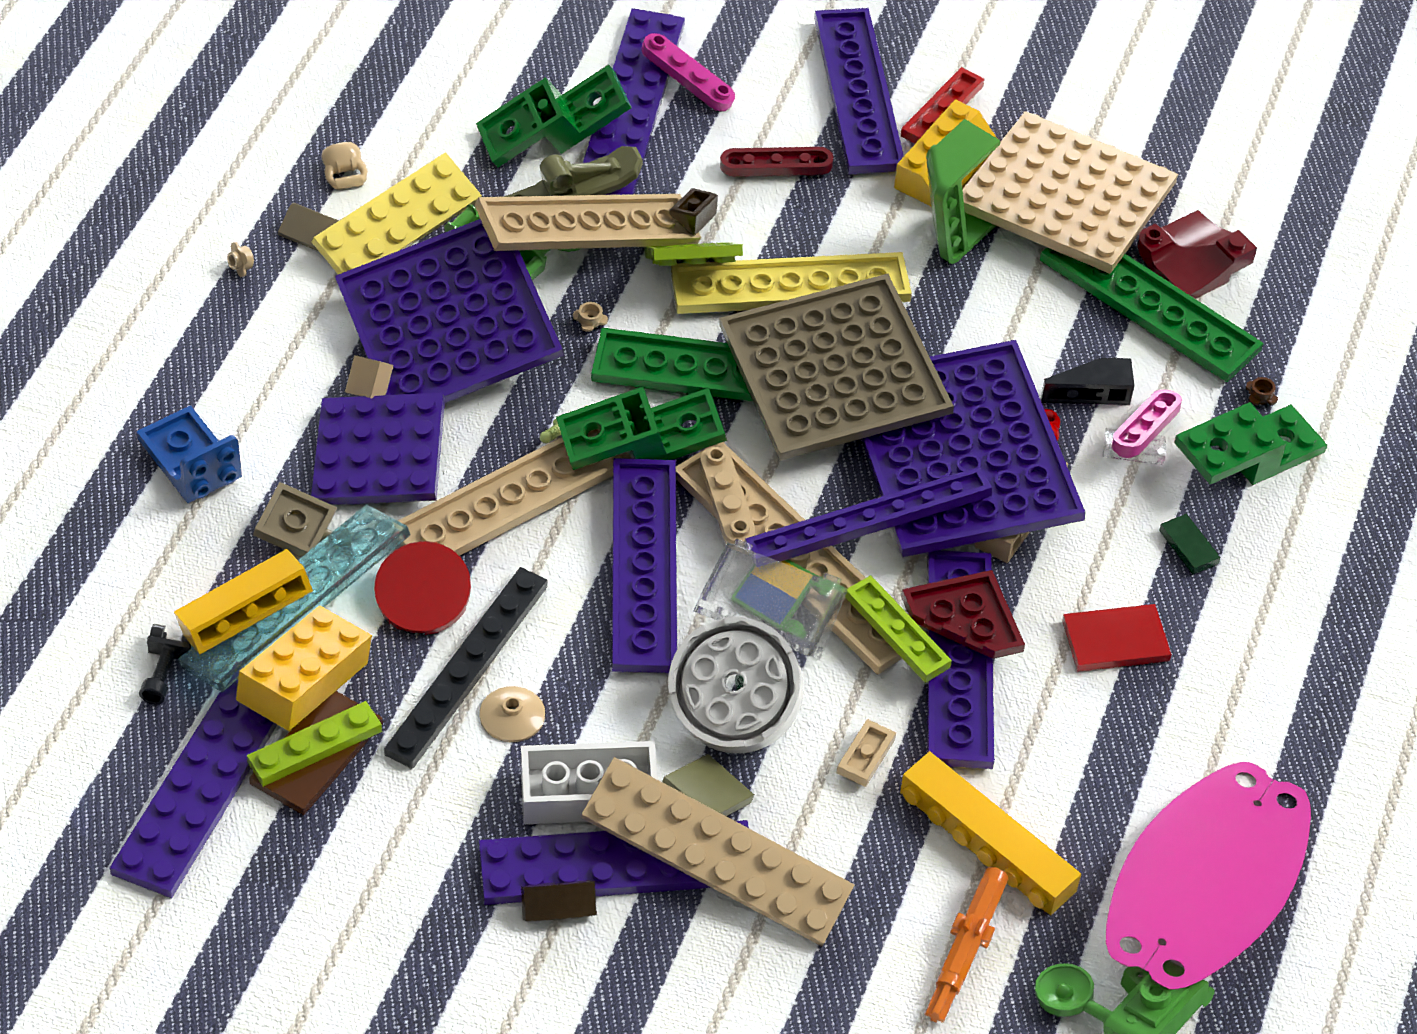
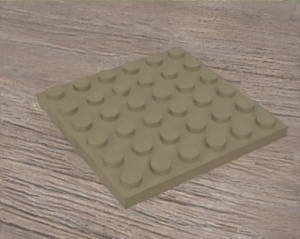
[719,274,954,461]

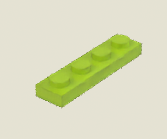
[845,575,952,683]
[247,701,382,787]

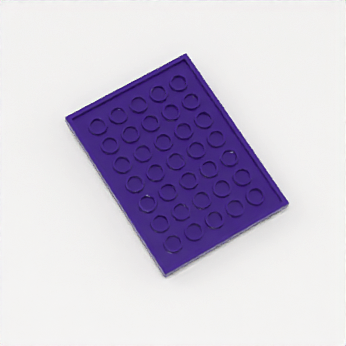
[861,340,1086,558]

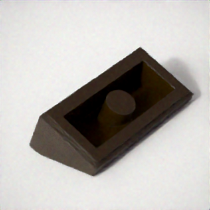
[669,188,718,235]

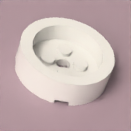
[668,617,804,753]

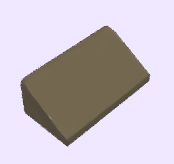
[278,203,339,251]

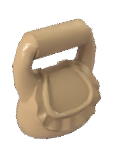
[322,142,368,190]

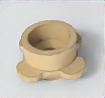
[227,242,254,277]
[573,302,608,332]

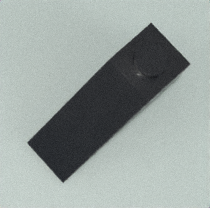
[1040,357,1135,405]

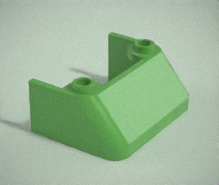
[926,119,1001,264]

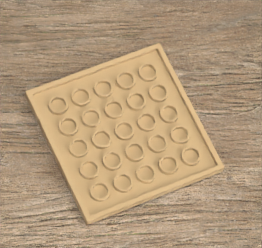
[963,111,1178,274]

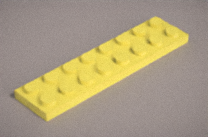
[671,252,912,314]

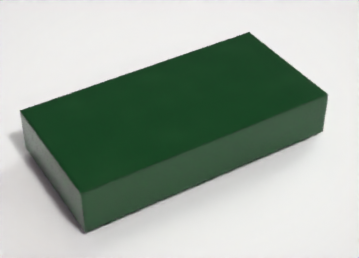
[1159,513,1221,575]

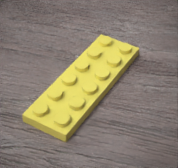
[312,152,482,274]

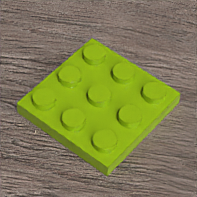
[645,242,743,266]

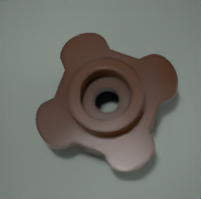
[1246,377,1278,405]

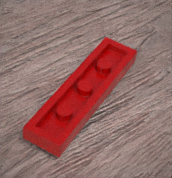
[900,67,985,144]

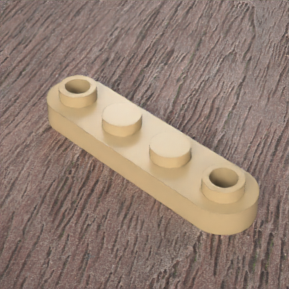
[700,446,756,550]

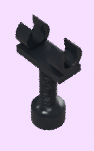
[139,624,196,705]

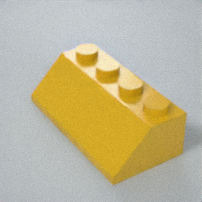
[894,99,997,207]

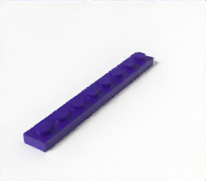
[745,467,992,569]

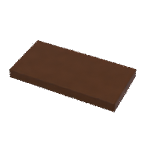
[249,691,383,816]

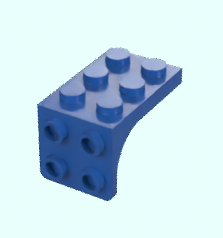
[136,405,242,504]

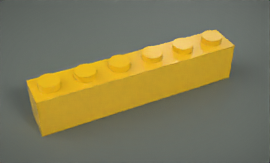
[900,751,1081,916]

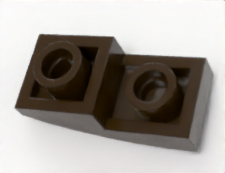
[521,880,597,921]

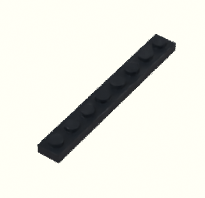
[384,567,548,769]

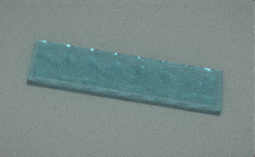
[178,504,411,692]

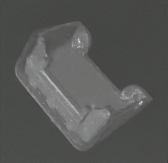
[694,538,847,660]

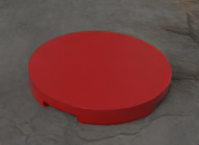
[374,541,471,635]

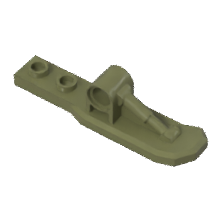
[475,146,643,211]

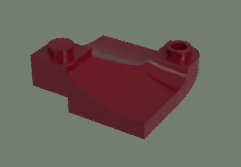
[1137,210,1257,299]

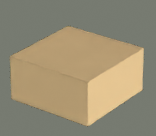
[345,355,394,399]

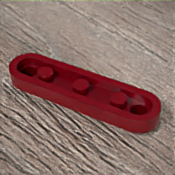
[720,147,834,177]

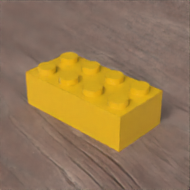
[236,605,372,731]

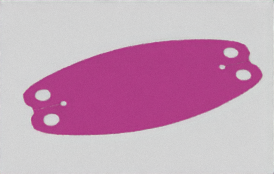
[1106,762,1311,989]

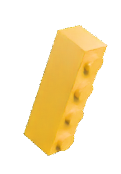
[174,549,313,655]

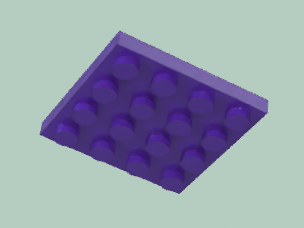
[311,393,445,505]

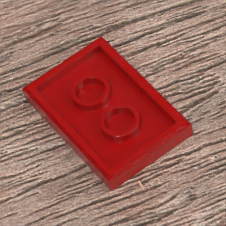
[1062,604,1172,672]

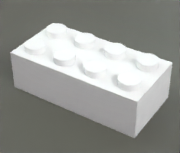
[521,741,658,824]

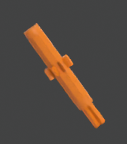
[925,867,1009,1023]

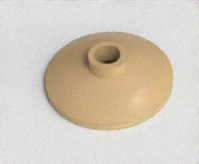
[480,686,545,742]

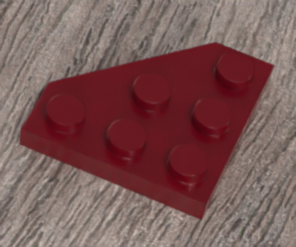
[901,570,1025,659]

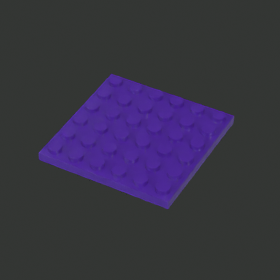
[335,219,565,403]

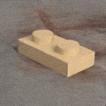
[836,719,896,787]

